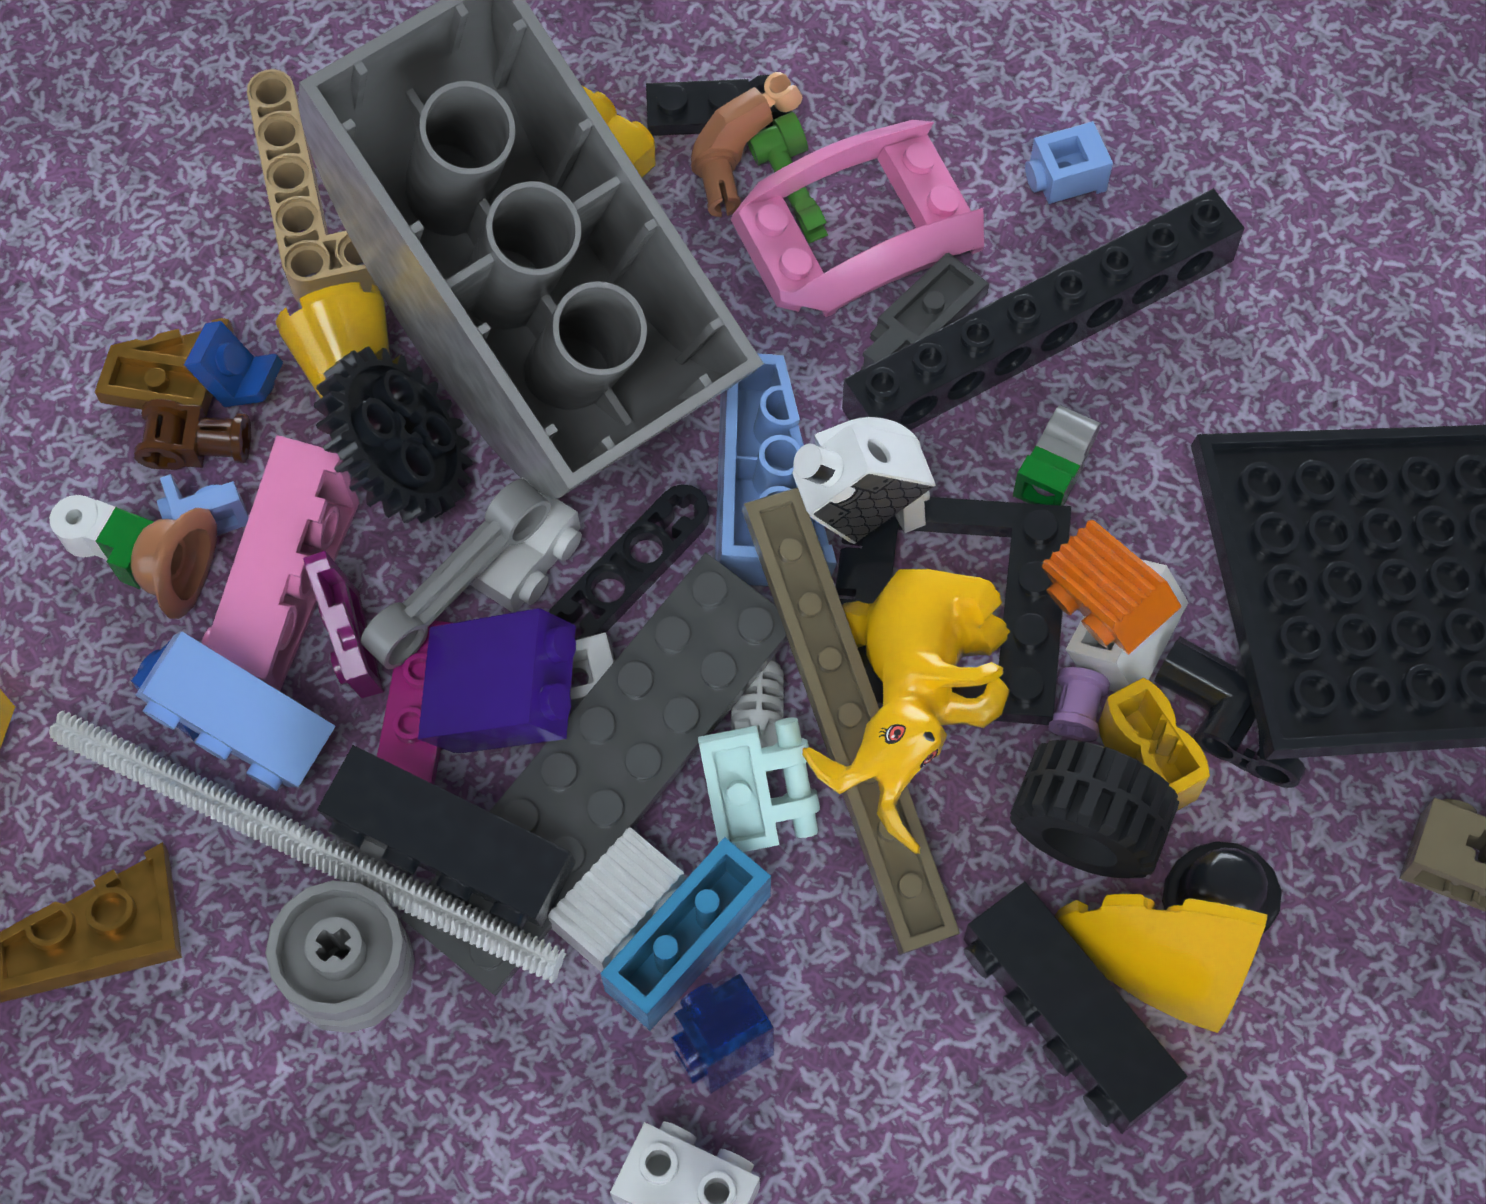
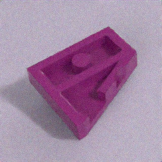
[303,551,384,698]

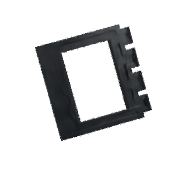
[835,497,1071,725]

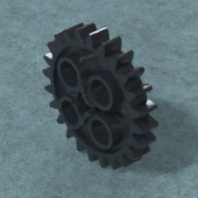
[314,347,473,523]

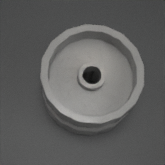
[265,880,415,1033]

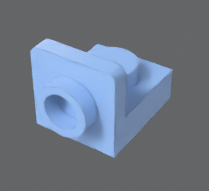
[157,474,249,536]

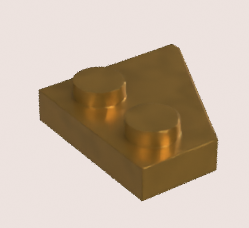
[95,318,234,415]

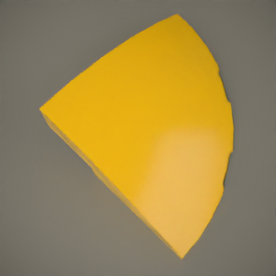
[1055,894,1268,1033]

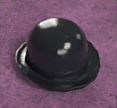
[1162,841,1282,933]

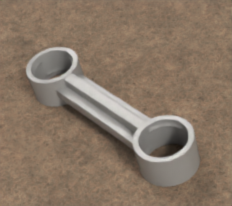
[361,479,551,669]

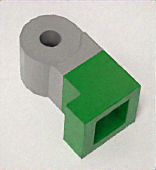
[1013,405,1101,506]

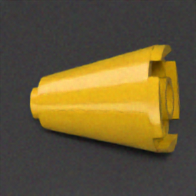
[275,282,390,399]

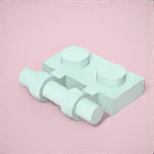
[698,717,820,852]

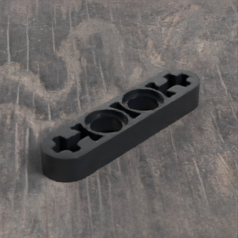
[549,484,709,640]

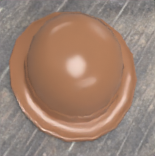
[131,508,217,619]

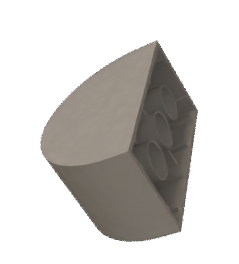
[298,0,764,499]

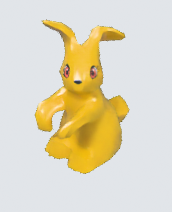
[802,569,1011,854]

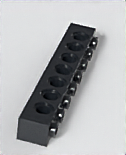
[842,188,1245,430]

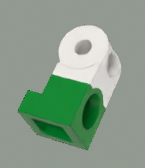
[49,495,154,589]

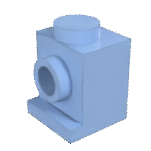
[1025,121,1113,204]

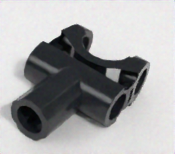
[1154,636,1306,788]

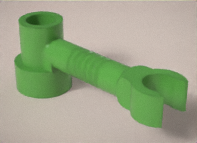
[747,112,828,244]

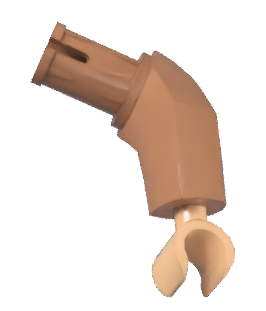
[691,72,803,217]

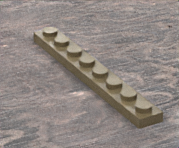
[742,487,960,955]

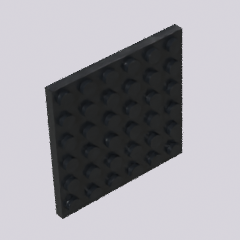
[1191,425,1486,760]

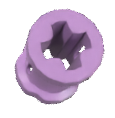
[1048,667,1110,742]

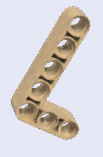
[247,69,377,304]

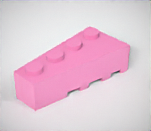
[201,435,360,691]

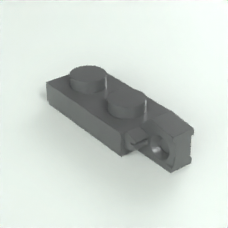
[861,253,989,370]

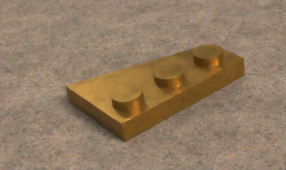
[0,842,182,1003]

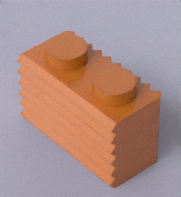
[1042,520,1182,655]

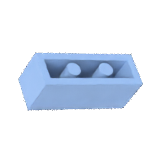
[135,631,336,791]

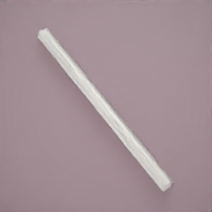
[49,710,566,983]

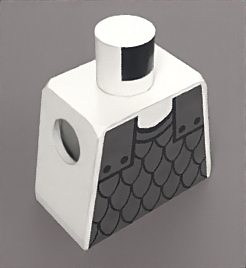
[792,424,936,544]

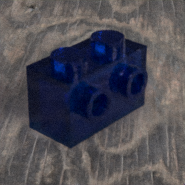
[671,974,774,1093]

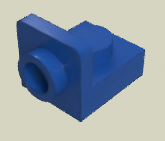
[184,321,283,407]

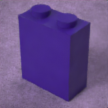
[418,608,576,753]

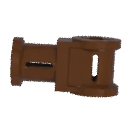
[134,399,252,470]

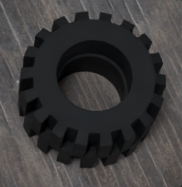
[1010,740,1179,879]

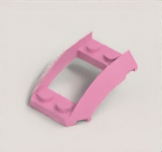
[730,120,984,317]

